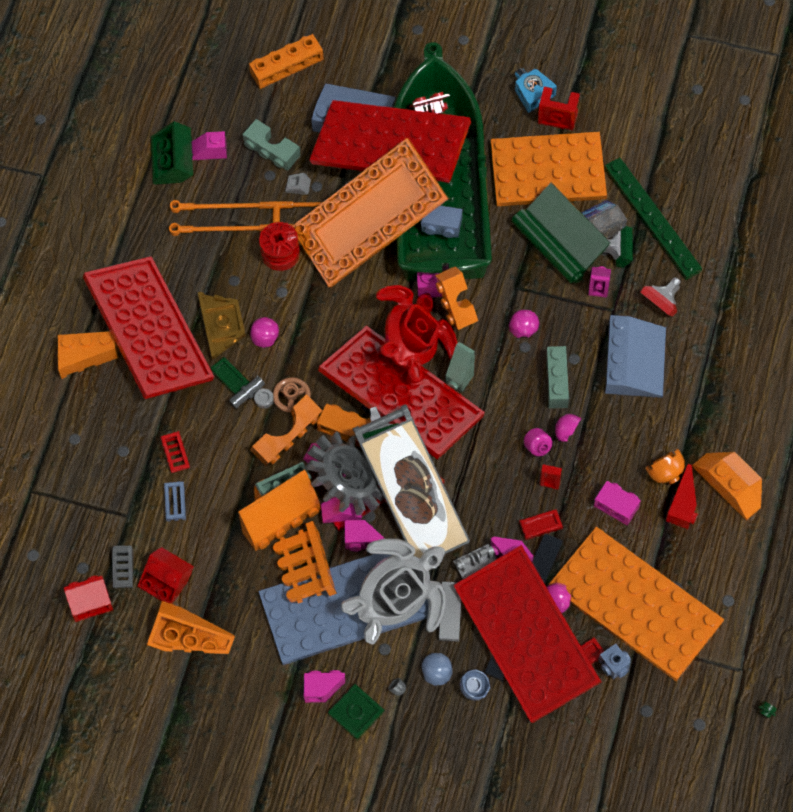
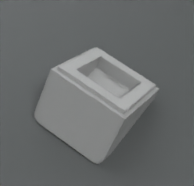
[286,173,311,195]

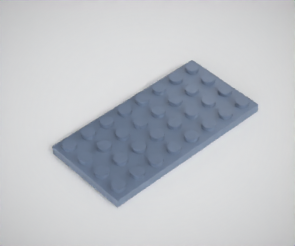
[259,554,428,665]

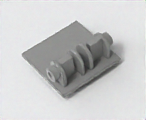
[453,544,497,579]

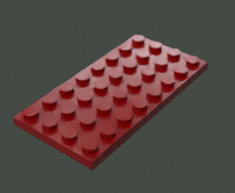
[310,100,471,183]
[83,256,214,399]
[318,325,485,460]
[453,545,602,723]

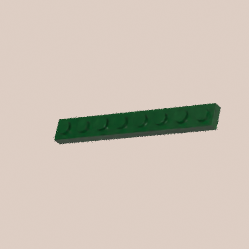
[604,157,702,280]

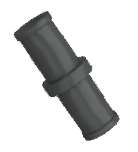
[229,375,265,409]

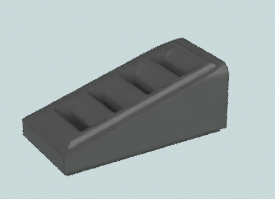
[112,546,134,588]

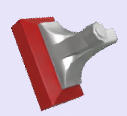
[641,277,681,317]

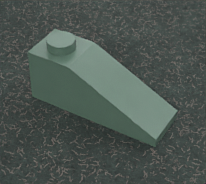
[446,342,475,393]
[255,462,312,496]

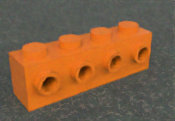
[249,34,324,89]

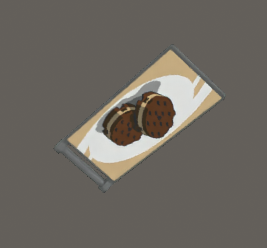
[352,404,470,558]

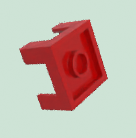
[538,86,580,131]

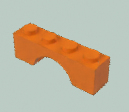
[250,394,323,466]

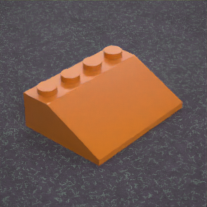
[238,470,321,551]

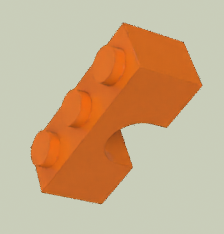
[435,266,478,330]

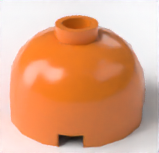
[645,449,685,485]

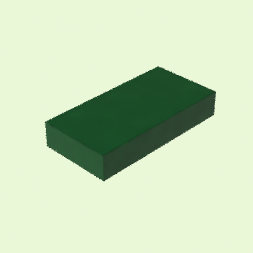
[210,357,249,395]

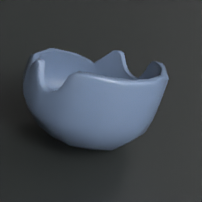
[422,653,453,686]
[460,669,490,700]

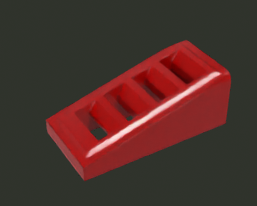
[160,431,190,474]

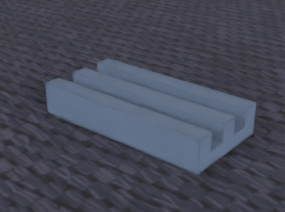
[164,481,186,522]

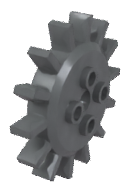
[306,432,385,516]

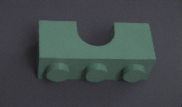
[243,119,301,171]
[546,346,569,408]

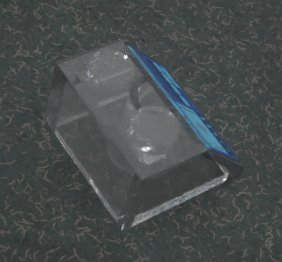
[581,200,627,239]

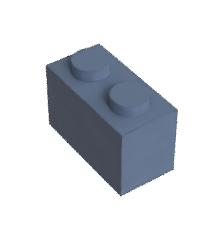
[421,206,462,238]

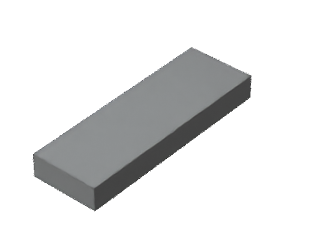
[439,582,461,641]

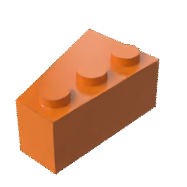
[58,331,118,379]

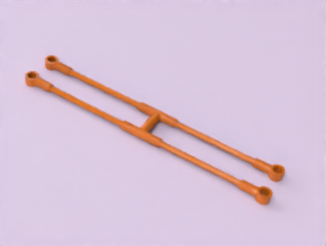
[169,200,323,236]

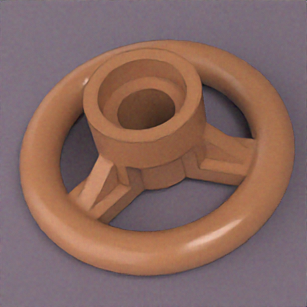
[273,378,311,413]

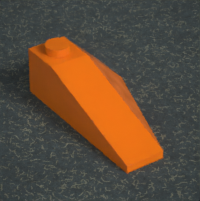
[147,601,235,654]

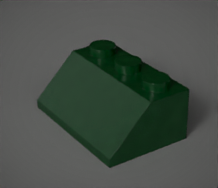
[151,121,193,185]

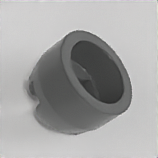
[388,678,406,696]

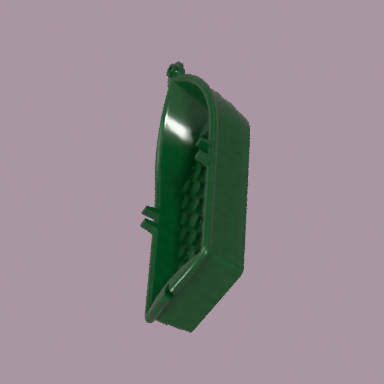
[394,42,492,282]

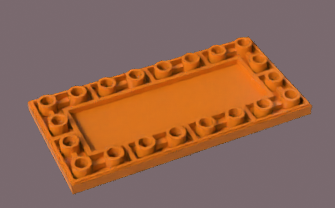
[292,138,449,288]

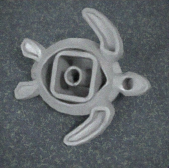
[341,539,446,644]

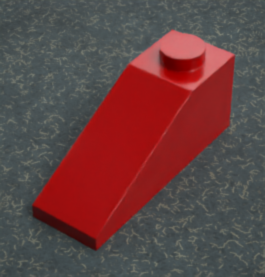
[666,464,698,529]

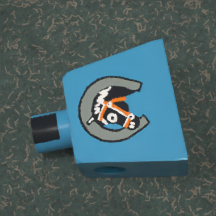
[515,68,557,113]

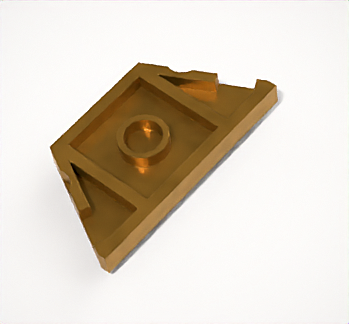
[198,292,246,359]

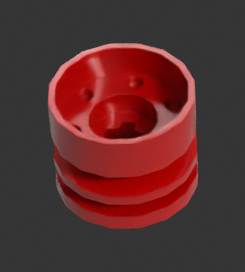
[259,222,300,271]

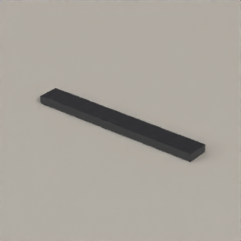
[485,534,563,682]

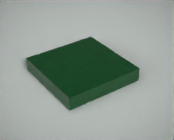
[328,684,385,741]

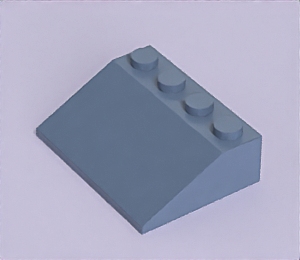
[312,84,395,132]
[605,315,666,398]

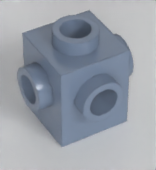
[599,644,631,679]

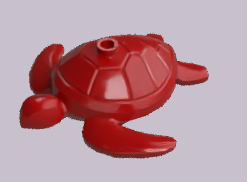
[376,285,458,382]

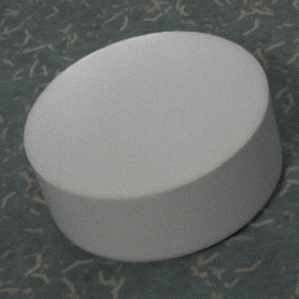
[254,389,274,409]

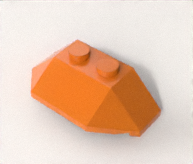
[692,452,762,521]

